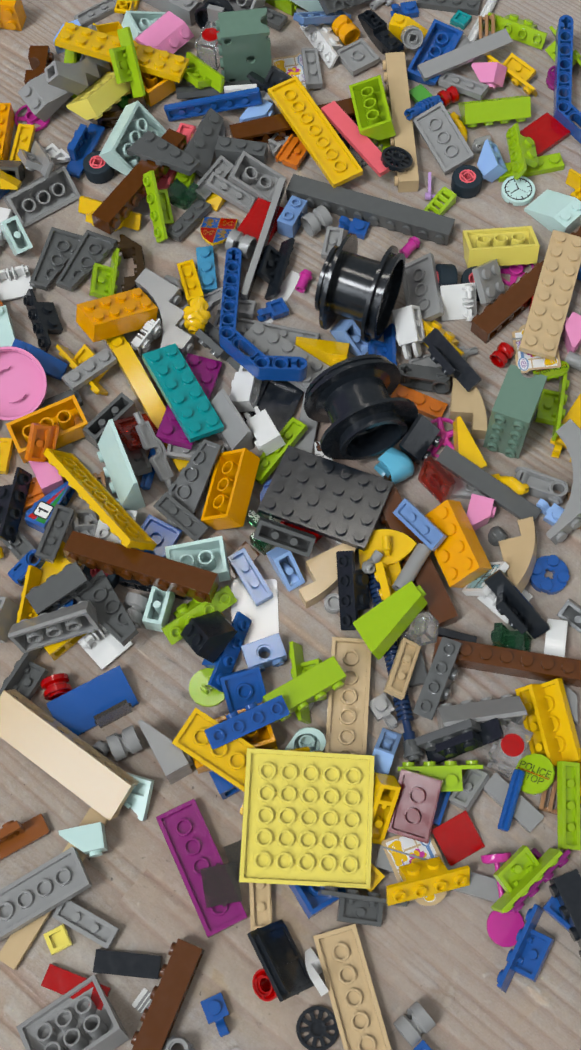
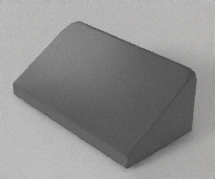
[557,599,581,633]

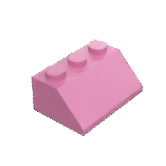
[135,11,194,54]

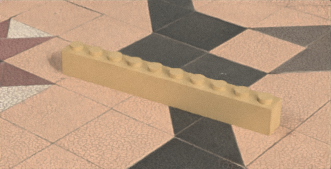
[382,52,419,193]

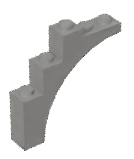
[44,24,111,95]
[135,268,195,378]
[546,419,581,545]

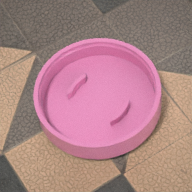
[0,346,48,422]

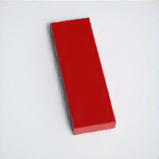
[41,964,111,1010]

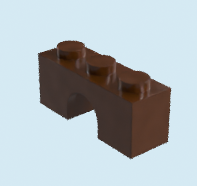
[24,46,54,84]

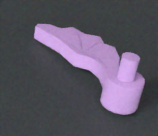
[425,172,436,200]

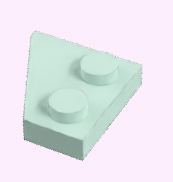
[123,772,155,821]

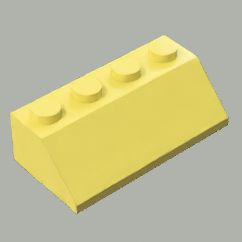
[66,71,131,120]
[462,226,540,268]

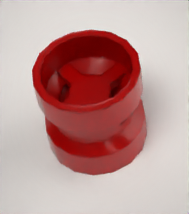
[437,86,459,107]
[489,342,515,368]

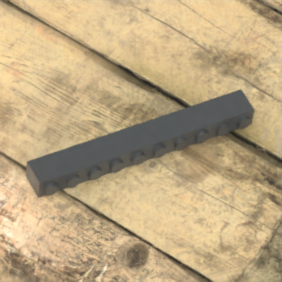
[286,174,455,246]

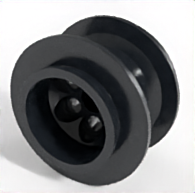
[315,233,406,343]
[304,354,418,460]

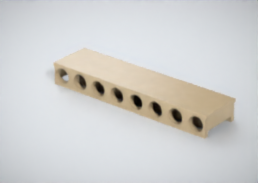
[0,689,139,821]

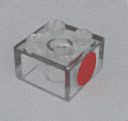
[195,21,223,71]
[486,721,533,779]

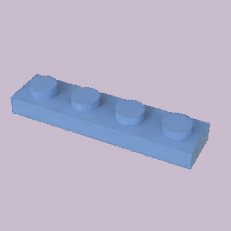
[293,10,351,27]

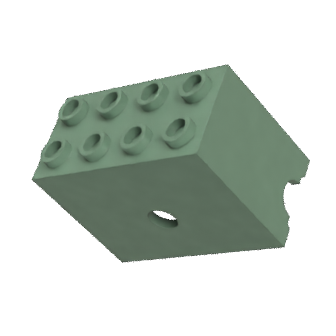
[215,8,272,82]
[483,364,548,459]

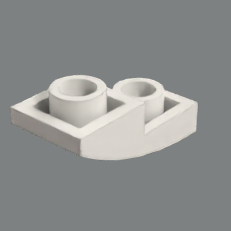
[544,619,568,657]

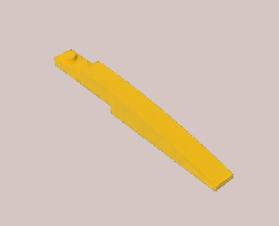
[105,334,189,472]

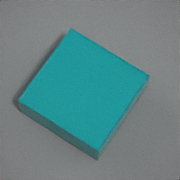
[450,10,472,30]

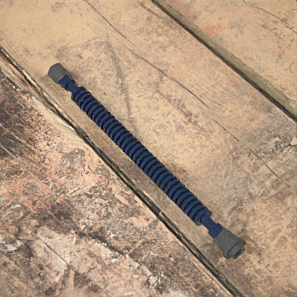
[368,568,424,762]

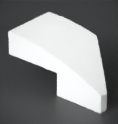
[44,143,71,164]
[305,948,329,997]

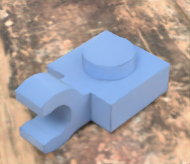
[536,498,565,526]

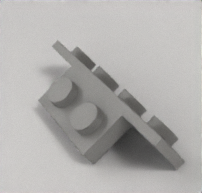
[17,140,54,178]

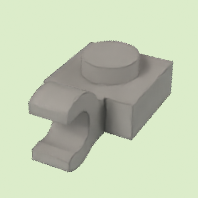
[369,693,398,730]

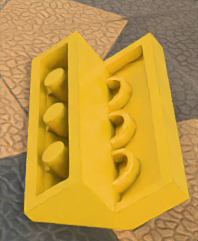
[515,678,581,767]

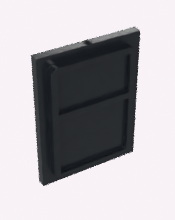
[243,380,304,433]
[247,919,314,1002]

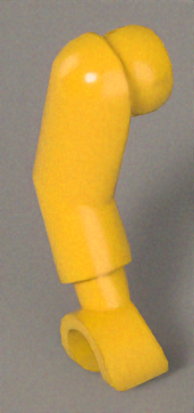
[450,111,468,141]
[491,473,529,495]

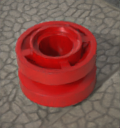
[40,673,72,700]
[252,968,278,1001]

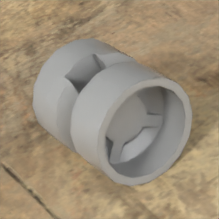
[401,25,423,49]
[300,205,333,237]
[225,229,257,259]
[123,592,148,628]
[106,725,143,762]
[393,1001,436,1047]

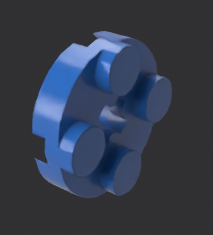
[529,555,570,595]

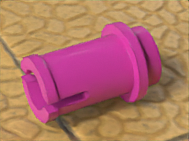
[399,236,421,258]
[295,269,313,293]

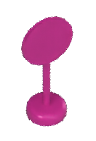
[480,852,524,947]

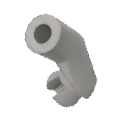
[370,0,393,10]
[472,135,492,153]

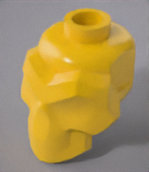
[183,297,211,335]

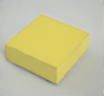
[43,924,73,955]

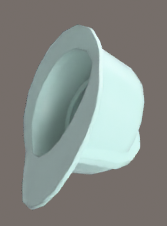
[285,727,326,752]

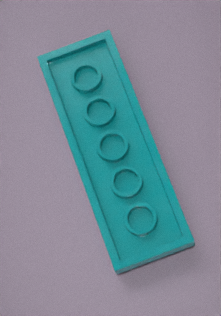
[142,343,224,443]

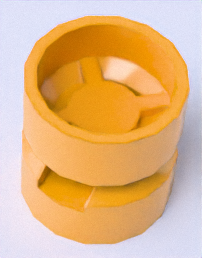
[331,15,361,46]

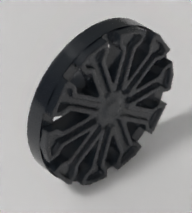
[381,146,413,172]
[296,1006,338,1050]

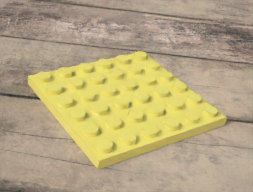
[239,748,375,889]

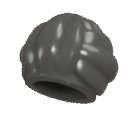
[488,526,508,546]

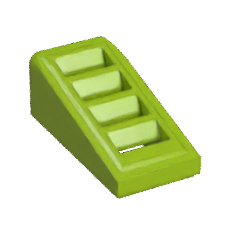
[424,186,457,216]

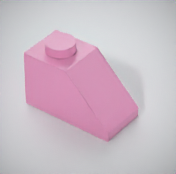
[471,62,507,90]
[561,312,581,353]
[29,461,66,496]
[466,494,496,531]

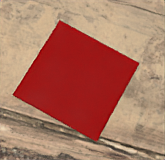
[432,810,485,866]

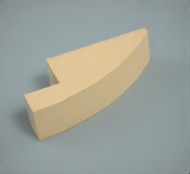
[449,377,487,439]
[498,517,537,593]
[299,543,358,609]

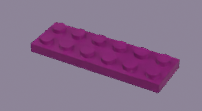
[156,353,222,450]
[156,799,248,938]

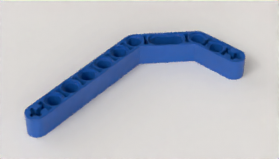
[553,15,581,144]
[219,247,307,382]

